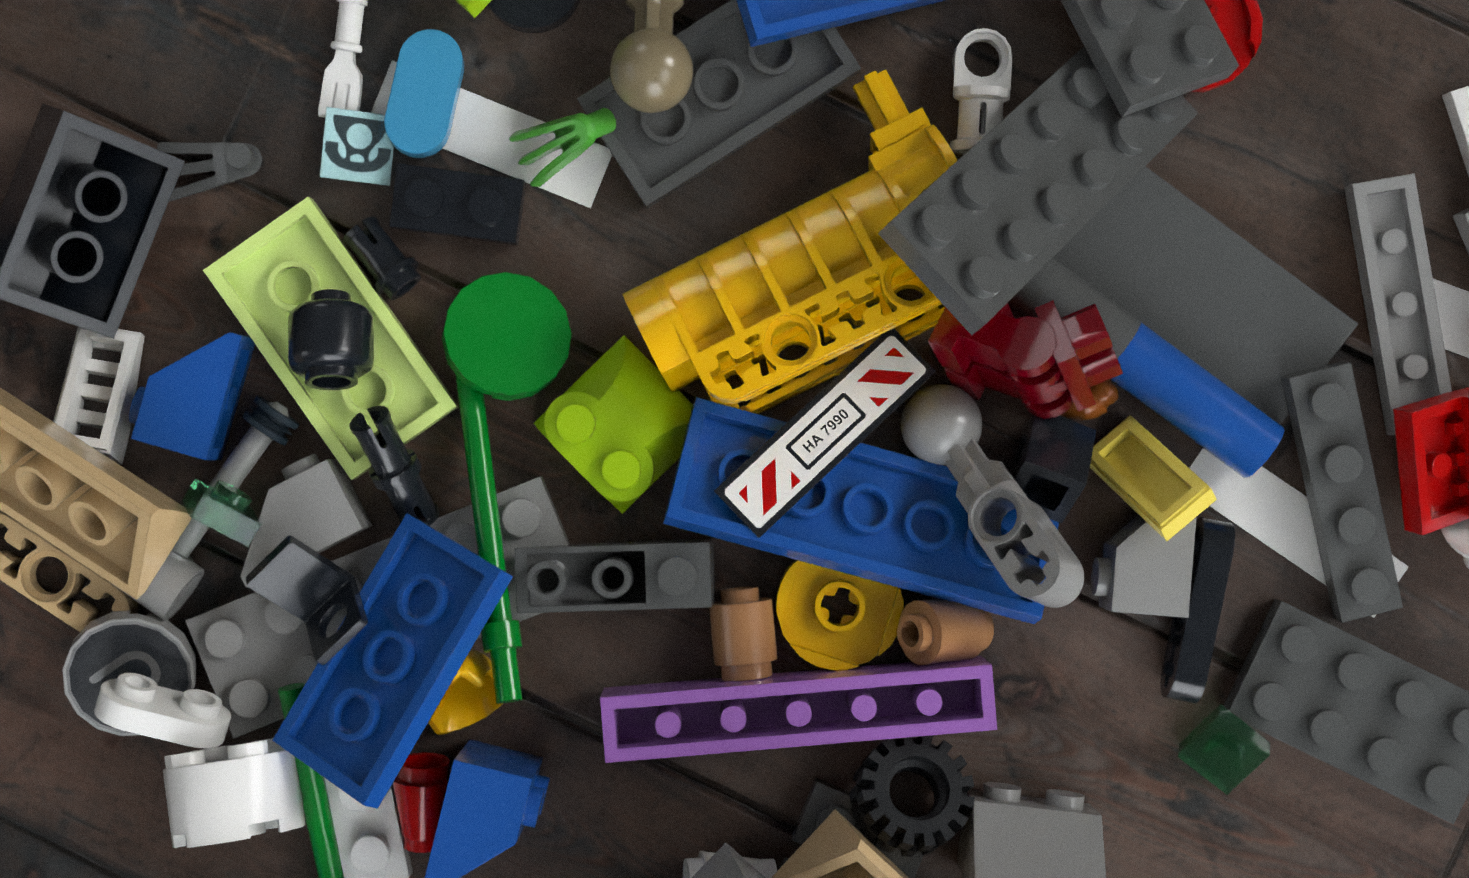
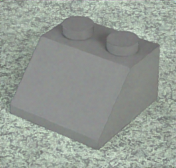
[956,782,1106,878]

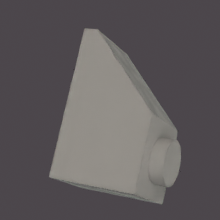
[240,454,373,588]
[1091,514,1196,618]

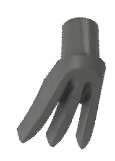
[157,142,262,202]

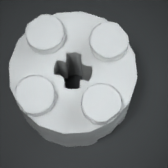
[163,738,305,848]

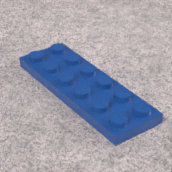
[663,397,1059,624]

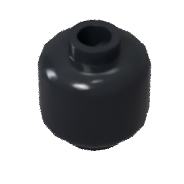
[288,289,374,390]

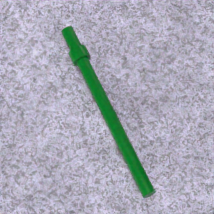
[455,374,522,704]

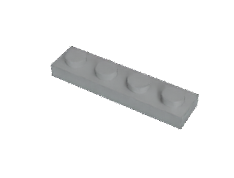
[1344,173,1452,435]

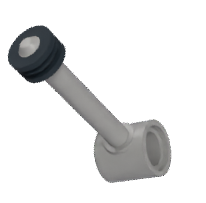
[111,395,300,621]

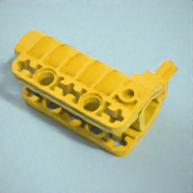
[622,69,958,414]

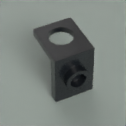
[246,535,368,665]

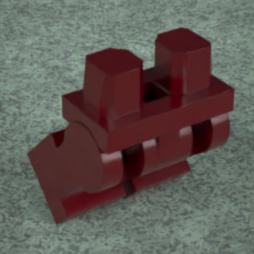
[928,300,1123,419]

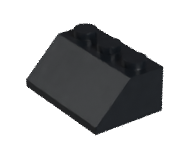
[0,103,185,339]

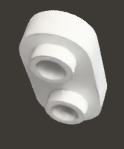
[94,673,231,749]

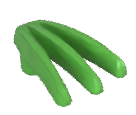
[509,108,616,187]

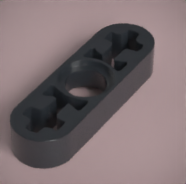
[1160,517,1235,704]

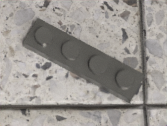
[1281,361,1403,623]

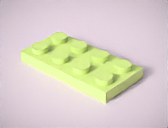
[203,197,459,480]

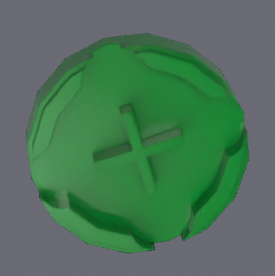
[441,272,572,401]

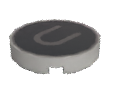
[62,610,197,736]

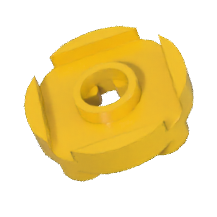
[775,560,904,671]

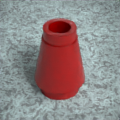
[393,752,451,853]

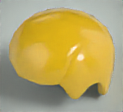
[428,648,503,735]

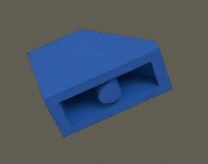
[129,332,255,461]

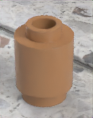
[709,586,778,681]
[897,598,994,665]

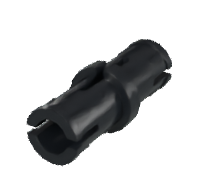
[349,406,440,526]

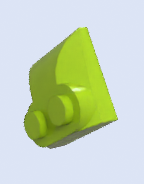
[533,335,693,514]

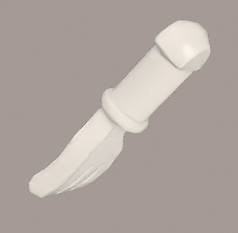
[318,0,368,118]

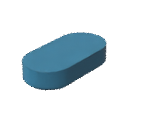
[384,29,464,158]

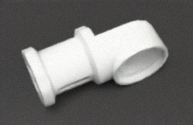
[950,28,1012,155]

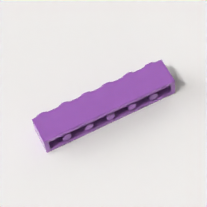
[600,656,997,763]

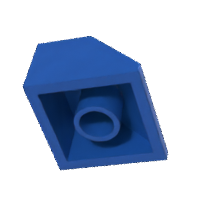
[424,739,550,878]

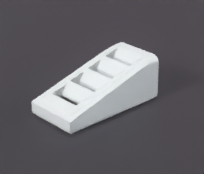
[53,327,145,465]

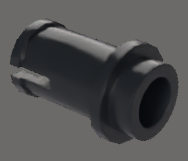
[343,216,421,300]

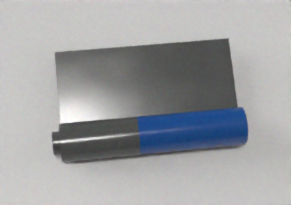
[1008,166,1358,478]

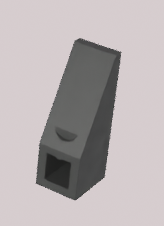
[514,538,716,613]

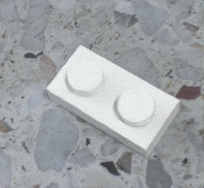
[324,778,413,878]

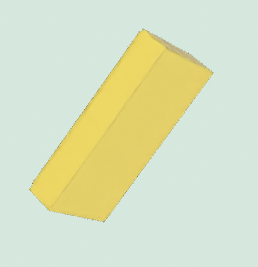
[1090,415,1217,541]

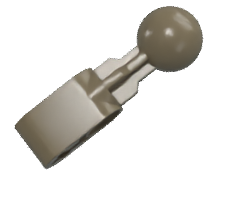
[610,0,693,113]

